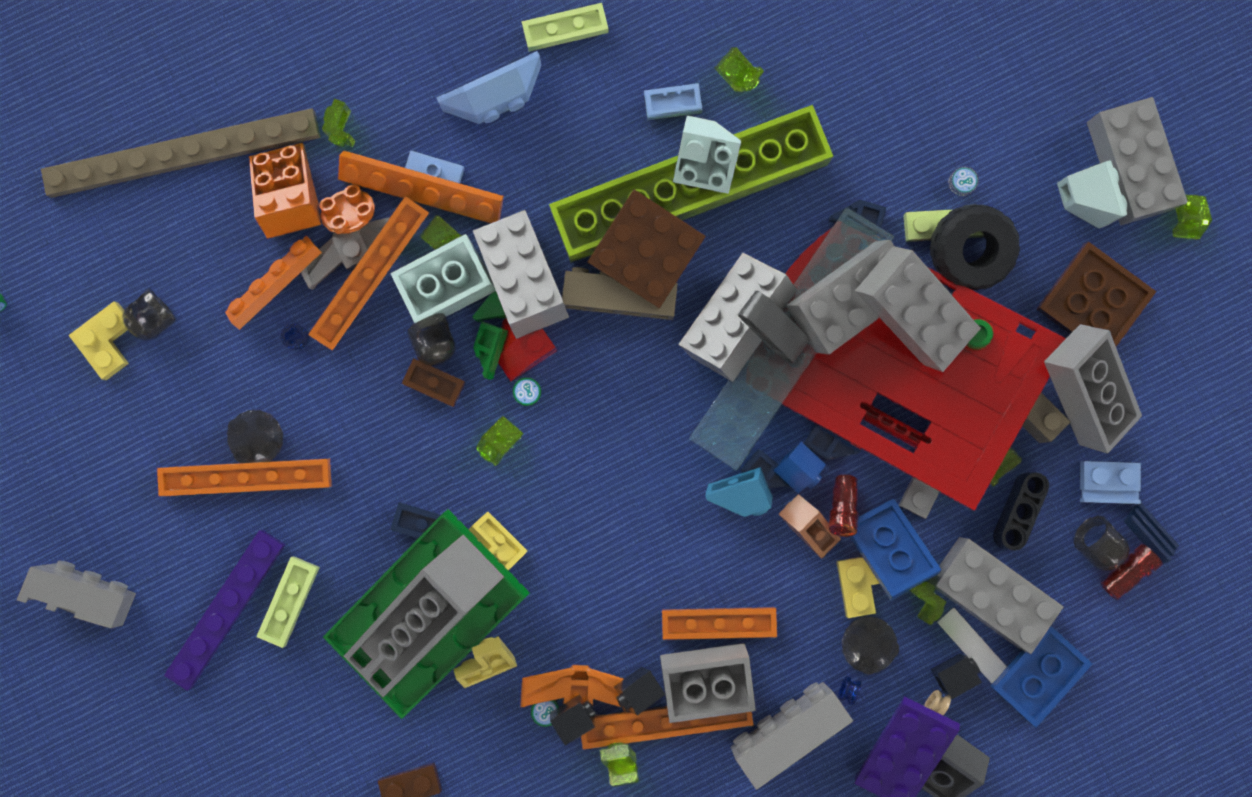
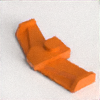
[520,665,624,707]

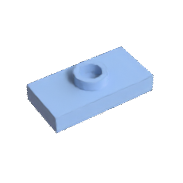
[644,83,703,120]
[405,151,465,183]

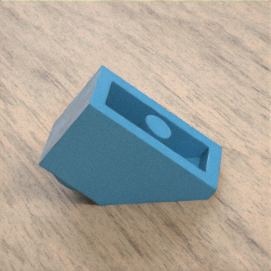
[705,467,773,517]

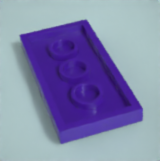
[854,696,960,797]

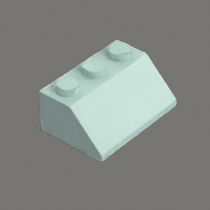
[390,234,496,328]

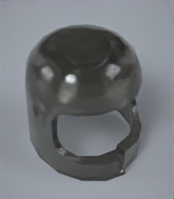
[122,288,176,341]
[407,313,456,366]
[1073,516,1130,571]

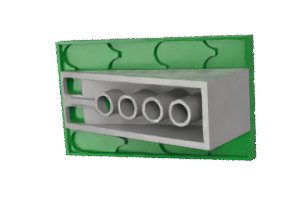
[323,509,530,719]

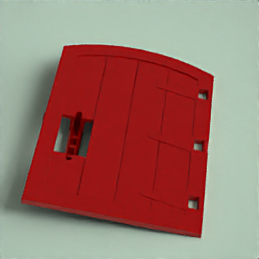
[746,222,1066,511]

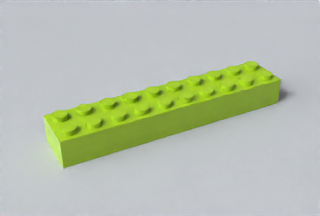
[549,105,833,263]

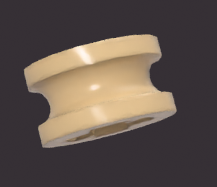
[924,690,951,715]

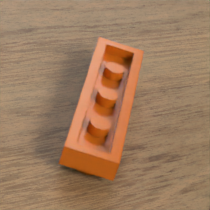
[225,236,322,330]
[662,607,777,640]

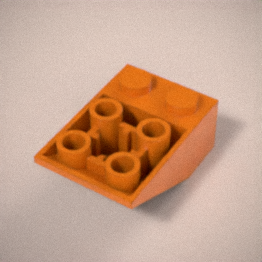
[249,142,321,239]

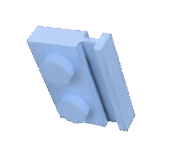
[1080,461,1141,504]

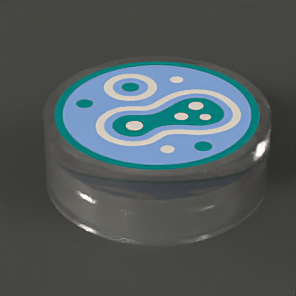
[948,166,979,196]

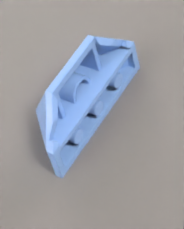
[436,51,542,124]

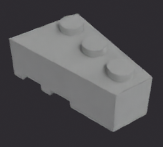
[17,561,136,628]

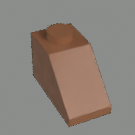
[779,494,841,559]

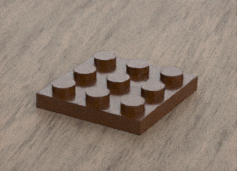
[587,189,706,309]
[1036,242,1157,347]

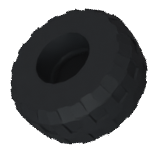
[930,204,1020,290]

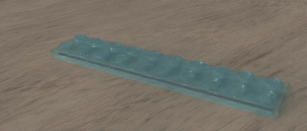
[689,207,895,471]

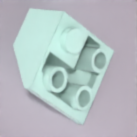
[673,116,741,194]
[1057,160,1127,228]

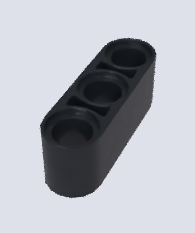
[993,472,1049,551]

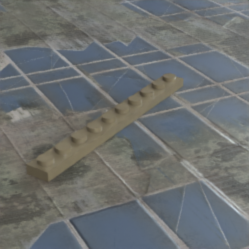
[41,108,321,198]

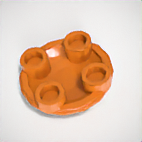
[319,185,375,234]

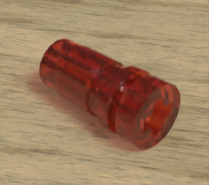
[829,474,858,537]
[1101,544,1163,600]

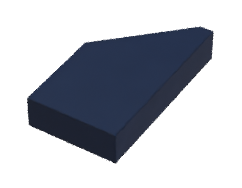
[828,200,886,235]
[803,424,862,460]
[740,448,789,488]

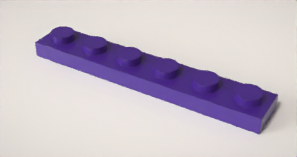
[164,530,285,691]

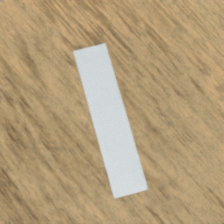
[937,608,1007,683]

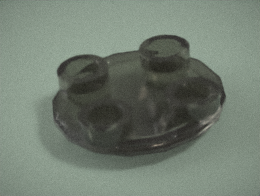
[227,410,283,463]
[842,616,899,675]

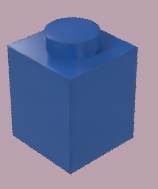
[774,442,826,494]

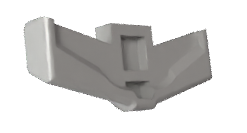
[301,217,411,290]

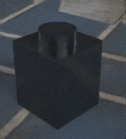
[930,653,982,699]
[614,667,665,716]
[550,695,597,745]

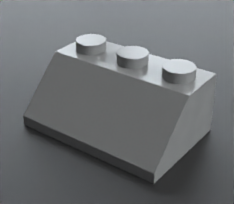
[660,643,756,723]

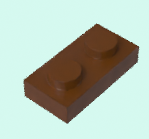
[401,358,466,407]
[378,763,442,797]

